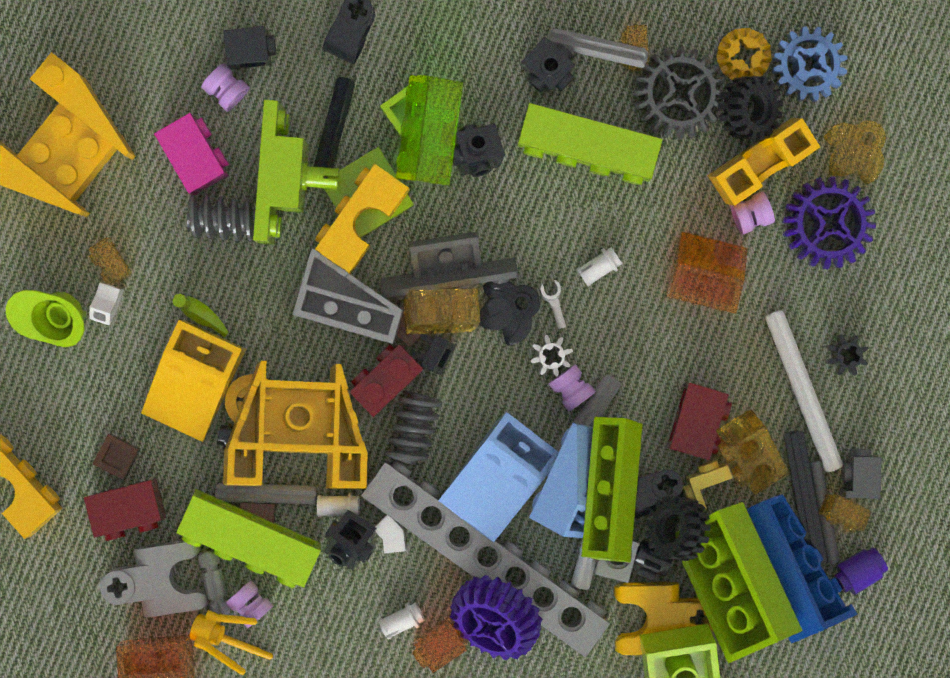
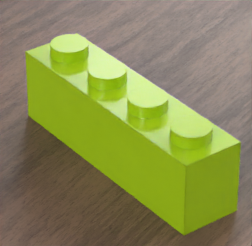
[518,103,663,186]
[581,417,643,563]
[176,489,321,588]

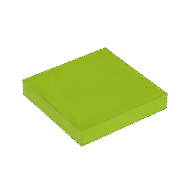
[324,147,415,238]

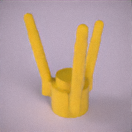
[190,610,273,675]

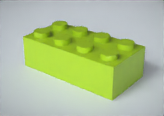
[675,502,803,664]
[639,624,720,678]

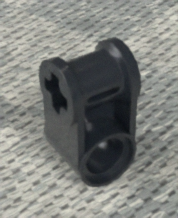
[322,0,376,65]
[634,469,683,519]

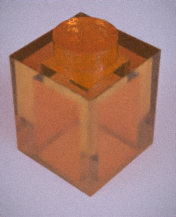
[412,617,467,673]

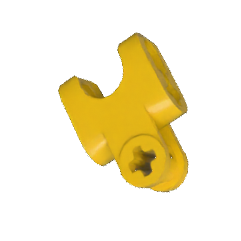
[614,581,713,655]

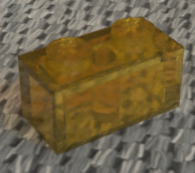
[620,25,650,72]
[88,237,133,286]
[819,494,871,533]

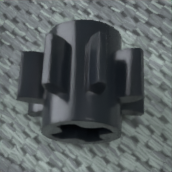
[825,335,869,376]
[634,540,673,581]

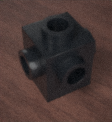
[520,37,575,94]
[449,123,505,177]
[324,510,377,571]

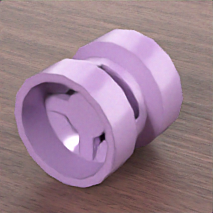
[201,63,250,112]
[730,191,775,235]
[548,364,596,412]
[225,580,274,628]

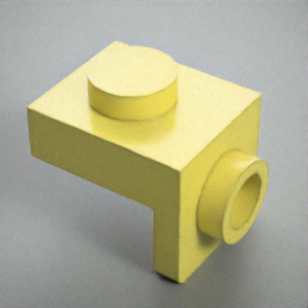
[683,460,732,510]

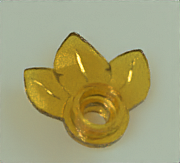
[824,120,886,185]

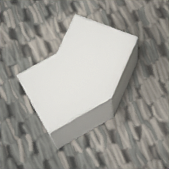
[89,282,124,326]
[374,515,406,554]

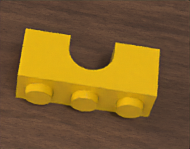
[707,118,820,206]
[315,164,410,274]
[0,434,63,539]

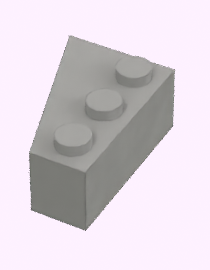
[292,248,404,344]

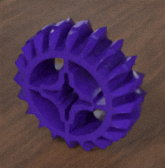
[782,176,876,269]
[449,575,543,661]

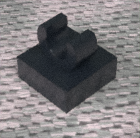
[411,334,456,375]

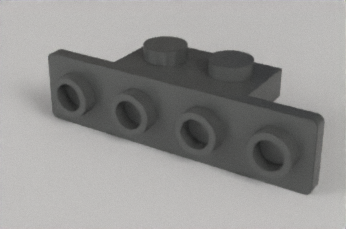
[381,232,519,299]

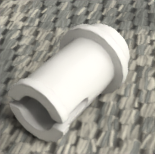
[577,247,622,287]
[317,492,360,517]
[379,602,425,639]

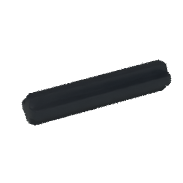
[313,77,355,168]

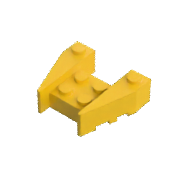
[0,52,136,217]
[223,360,368,490]

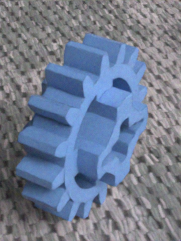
[771,26,848,102]

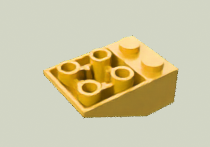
[141,320,247,442]

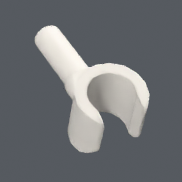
[541,280,566,329]

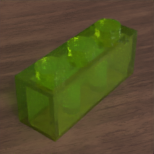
[396,75,463,186]

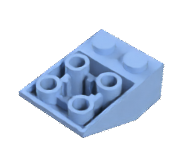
[438,412,559,542]
[529,423,593,538]

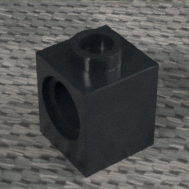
[223,26,276,70]

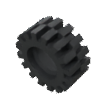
[718,76,783,139]
[646,496,711,561]

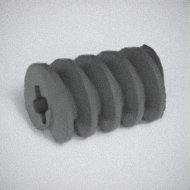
[187,195,256,242]
[384,390,443,466]

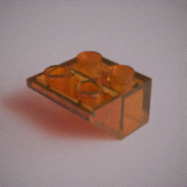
[665,231,748,314]
[116,635,195,678]

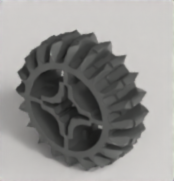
[633,47,727,140]

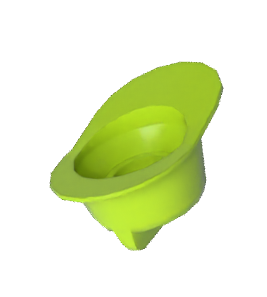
[5,290,86,347]

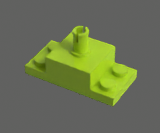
[253,100,339,245]

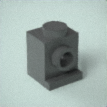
[839,448,881,499]

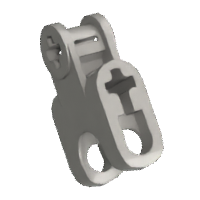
[100,540,208,617]

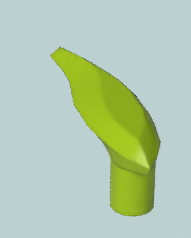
[173,294,229,337]

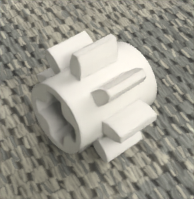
[530,335,573,377]

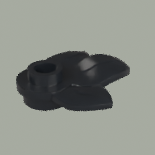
[477,281,541,346]

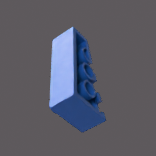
[747,494,858,644]

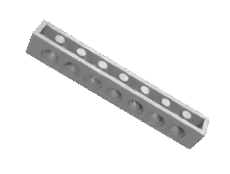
[361,460,610,657]

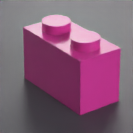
[154,113,229,195]

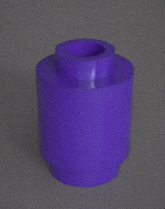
[834,547,888,595]

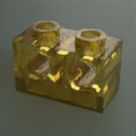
[404,288,480,334]
[716,409,790,495]

